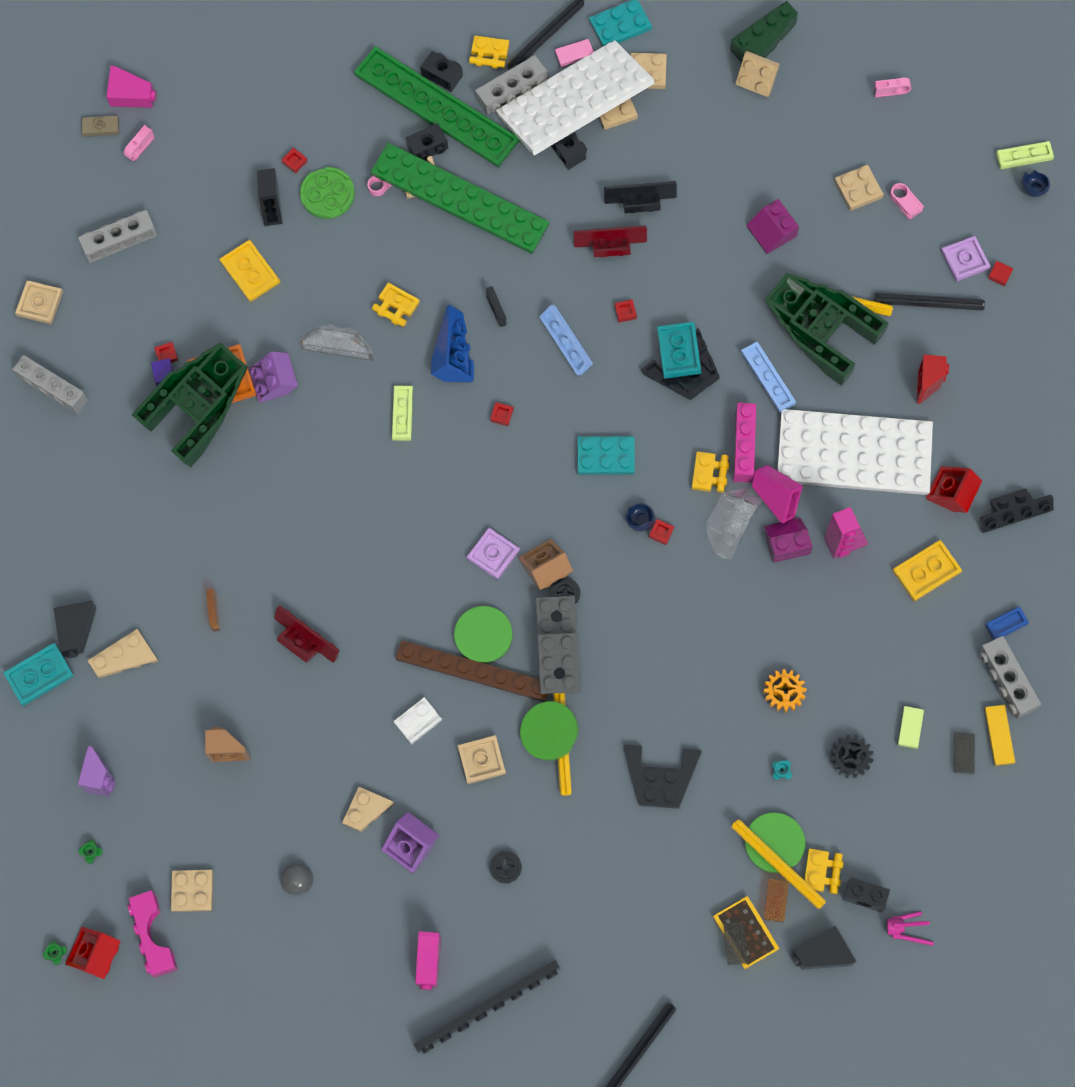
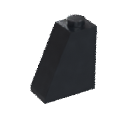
[257,168,283,226]
[54,600,96,658]
[791,925,857,970]

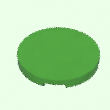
[300,167,355,219]
[454,606,513,664]
[520,701,579,761]
[745,813,805,873]

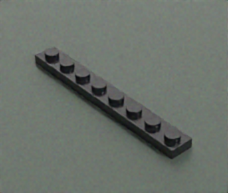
[413,960,560,1054]

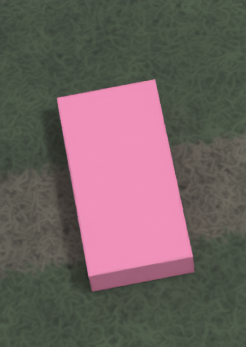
[555,39,594,67]

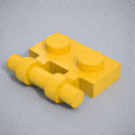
[469,35,509,69]
[372,283,420,327]
[692,452,730,493]
[804,848,844,894]

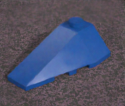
[431,305,474,382]

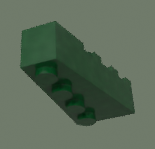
[730,1,798,63]

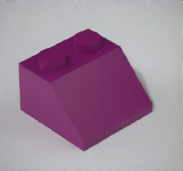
[746,199,799,254]
[763,518,813,563]

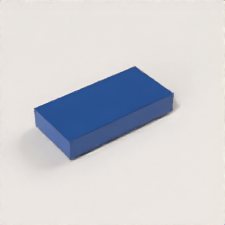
[985,606,1029,640]

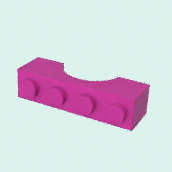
[733,403,756,483]
[127,890,178,978]

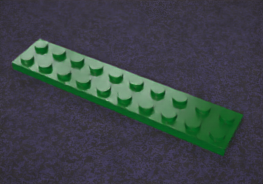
[354,46,520,168]
[371,143,549,254]

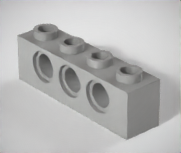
[475,55,547,115]
[78,210,158,263]
[12,355,88,415]
[979,636,1041,719]

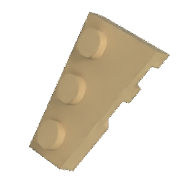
[88,629,159,678]

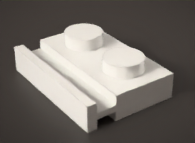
[393,697,442,745]

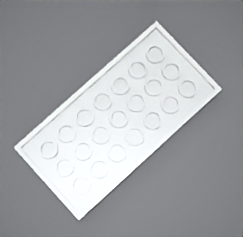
[496,41,654,155]
[777,409,933,495]

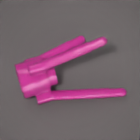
[887,911,934,946]

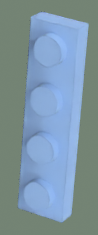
[539,305,593,376]
[741,342,796,413]

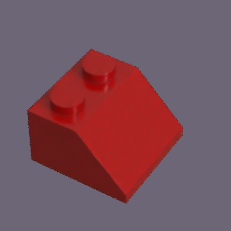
[916,354,949,404]
[926,466,982,513]
[65,927,121,979]

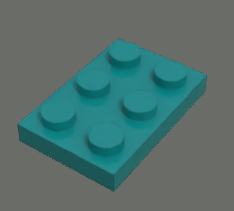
[589,0,652,47]
[657,322,701,379]
[578,436,635,475]
[3,643,74,706]

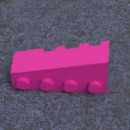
[824,507,868,558]

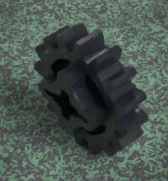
[830,735,873,778]

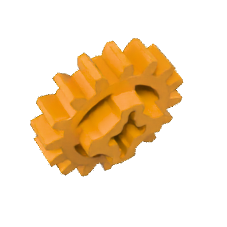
[763,669,807,713]

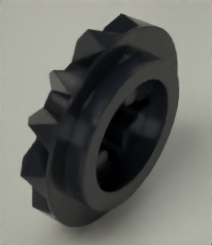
[550,578,581,604]
[490,851,522,884]

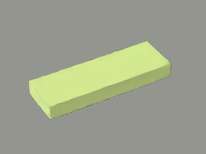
[996,141,1054,169]
[392,386,413,441]

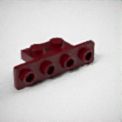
[573,225,647,258]
[274,606,339,663]

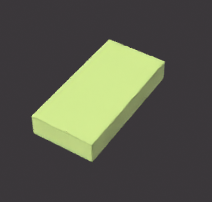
[898,706,924,749]

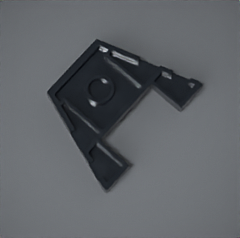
[641,328,720,400]
[624,745,701,809]

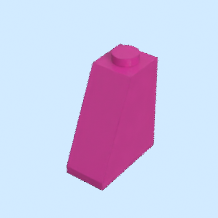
[107,66,157,108]
[752,465,803,523]
[416,931,442,990]

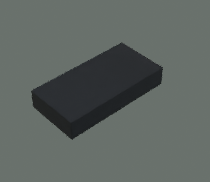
[486,286,507,327]

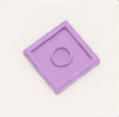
[941,236,991,282]
[466,528,520,580]

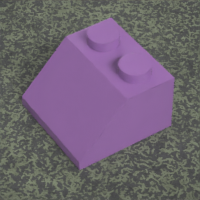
[78,746,115,797]
[381,812,440,873]

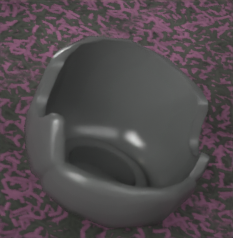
[281,864,313,895]

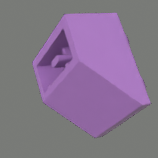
[249,351,298,402]

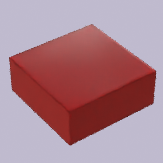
[281,147,307,174]
[988,261,1014,286]
[614,299,637,323]
[154,342,179,363]
[490,402,514,426]
[649,519,674,545]

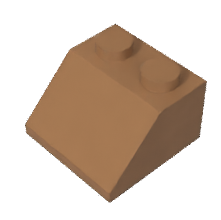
[518,539,573,590]
[205,727,251,762]

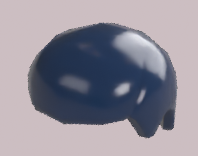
[1021,170,1050,197]
[625,503,655,532]

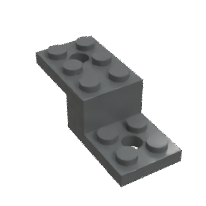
[536,596,580,694]

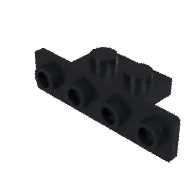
[604,181,677,214]
[980,488,1054,533]

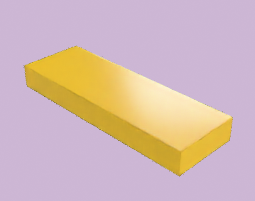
[984,705,1015,766]

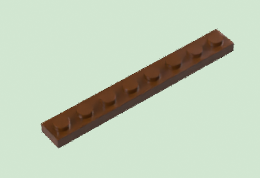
[396,640,547,702]

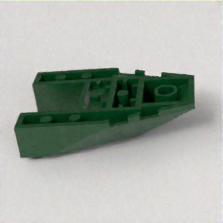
[764,273,888,386]
[132,342,248,467]

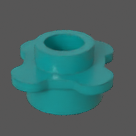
[771,760,792,780]

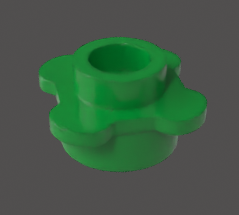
[78,840,103,864]
[43,941,67,965]

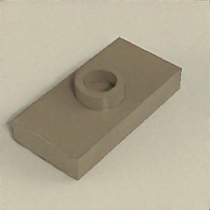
[82,115,119,137]

